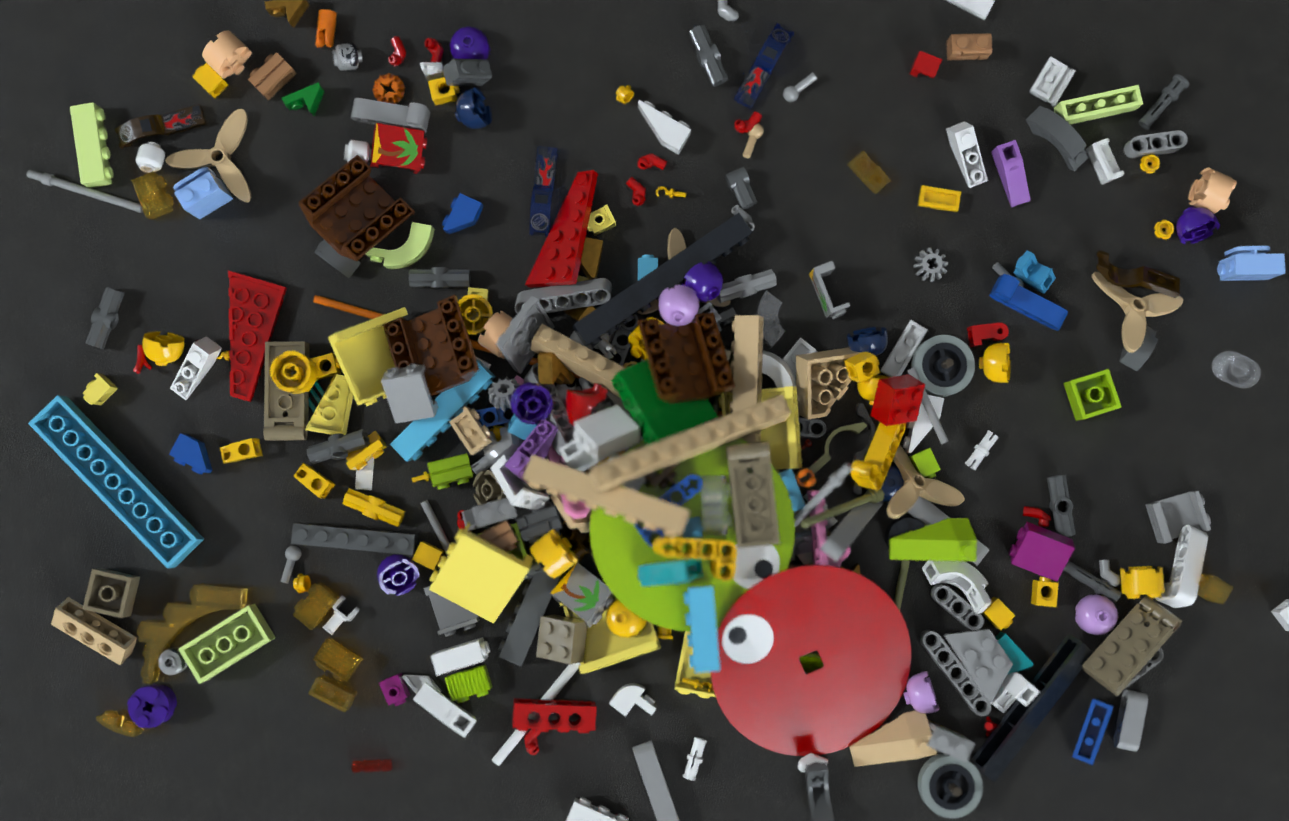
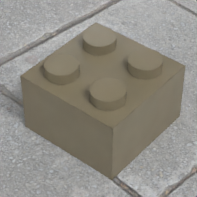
[83,568,140,618]
[536,614,587,664]

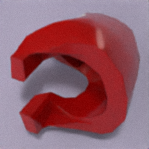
[566,383,608,426]

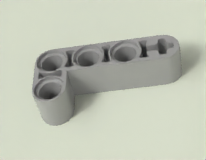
[351,98,430,133]

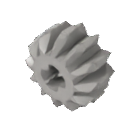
[913,248,948,282]
[488,377,520,412]

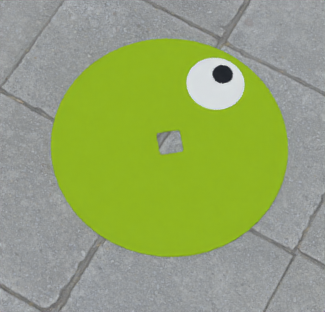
[590,438,795,632]

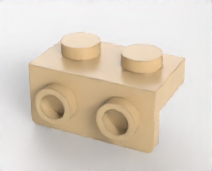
[450,406,493,455]

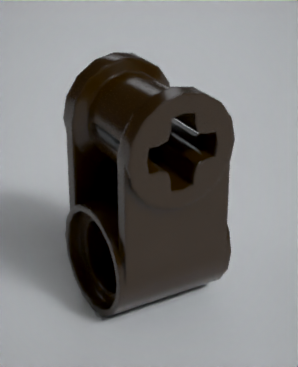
[561,522,592,562]

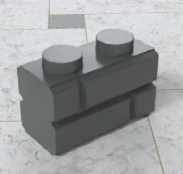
[443,59,492,86]
[516,505,563,544]

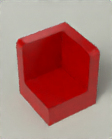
[909,51,942,78]

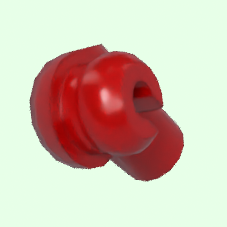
[424,38,443,62]
[637,153,667,170]
[524,729,541,755]

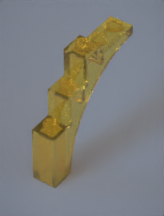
[137,584,248,684]

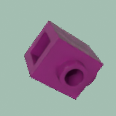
[379,673,410,706]

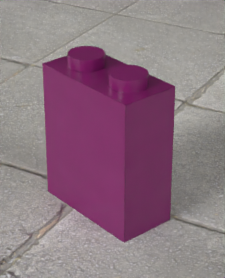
[1008,522,1075,582]

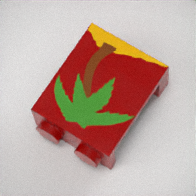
[370,123,427,174]

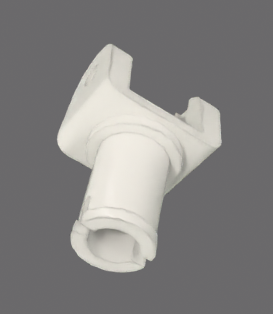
[322,595,360,635]

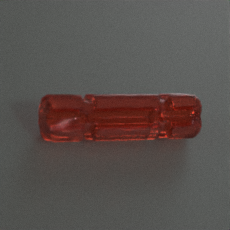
[351,759,392,773]

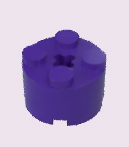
[127,684,177,728]

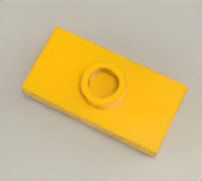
[918,185,961,212]

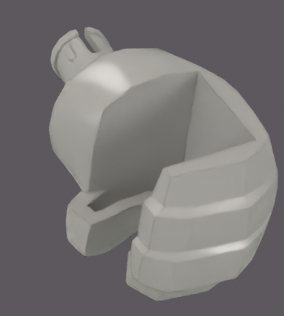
[471,427,524,475]

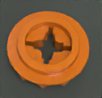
[372,73,405,104]

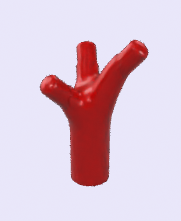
[133,345,152,374]
[985,716,998,736]

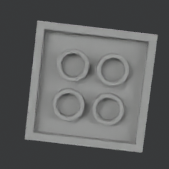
[496,295,555,374]

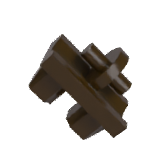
[643,462,681,489]

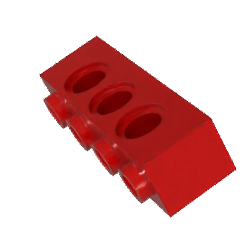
[512,698,597,733]

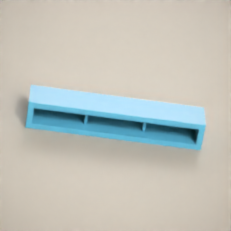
[390,359,496,462]

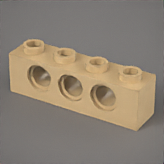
[51,597,137,665]

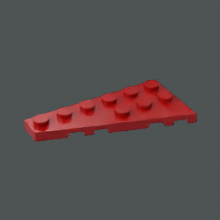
[525,170,598,288]
[228,270,287,402]

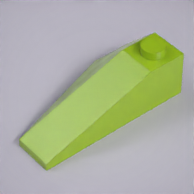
[889,518,977,561]

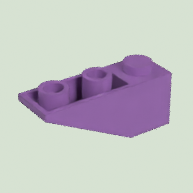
[991,140,1031,207]
[504,419,558,484]

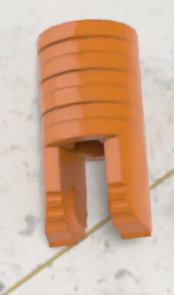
[315,9,337,47]
[795,468,816,487]

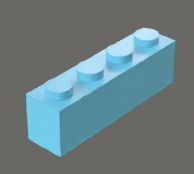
[684,585,720,673]

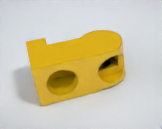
[220,438,263,464]
[293,462,336,499]

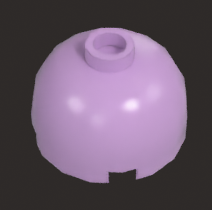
[658,285,699,326]
[1075,594,1118,635]
[904,671,940,714]

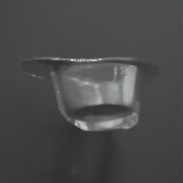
[1212,351,1261,388]

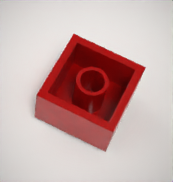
[871,374,925,426]

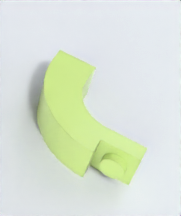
[366,222,435,269]

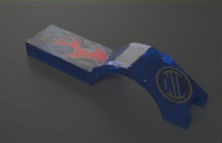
[734,23,794,109]
[529,146,558,237]

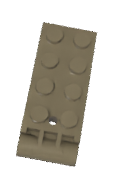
[263,341,309,441]
[726,441,780,548]
[1082,596,1182,696]

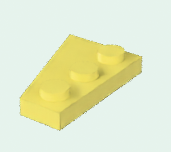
[305,374,353,435]

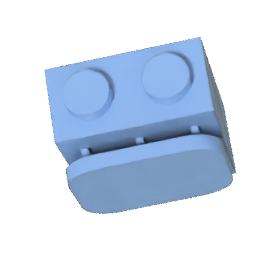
[173,167,233,219]
[1217,246,1285,281]

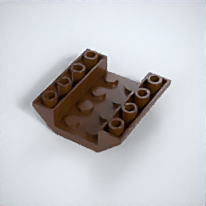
[298,155,415,261]
[383,295,479,396]
[638,313,736,404]

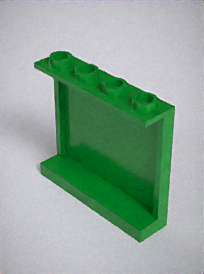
[611,359,718,445]

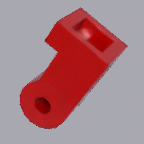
[967,322,1009,348]

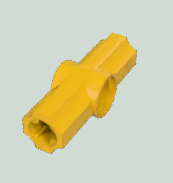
[342,488,406,527]

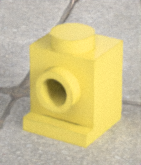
[587,205,616,236]
[83,373,118,405]

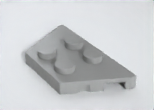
[944,629,1013,703]

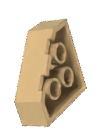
[796,347,861,419]

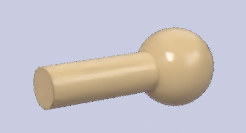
[743,124,763,158]

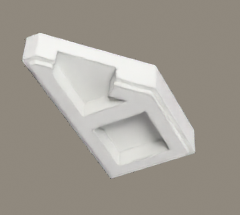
[420,62,444,81]
[402,674,442,694]

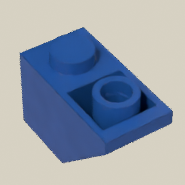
[442,193,484,234]
[169,433,212,475]

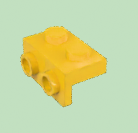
[346,431,388,471]

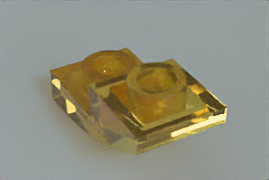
[847,151,891,194]
[96,710,143,737]

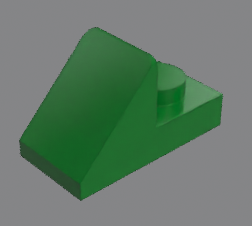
[282,82,324,116]

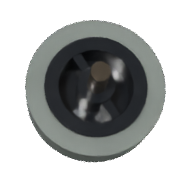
[911,335,975,396]
[918,753,983,818]

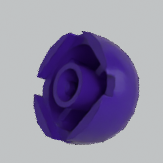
[450,26,490,60]
[1176,207,1220,244]
[682,261,723,302]
[510,382,553,425]
[377,554,419,596]

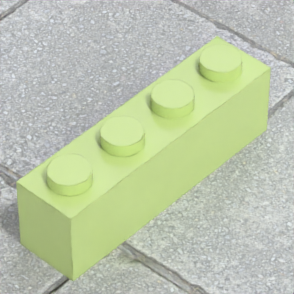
[1054,85,1143,124]
[70,103,113,188]

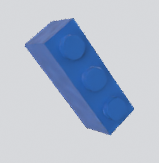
[1072,698,1114,765]

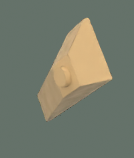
[849,710,937,767]

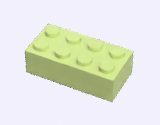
[179,604,276,684]

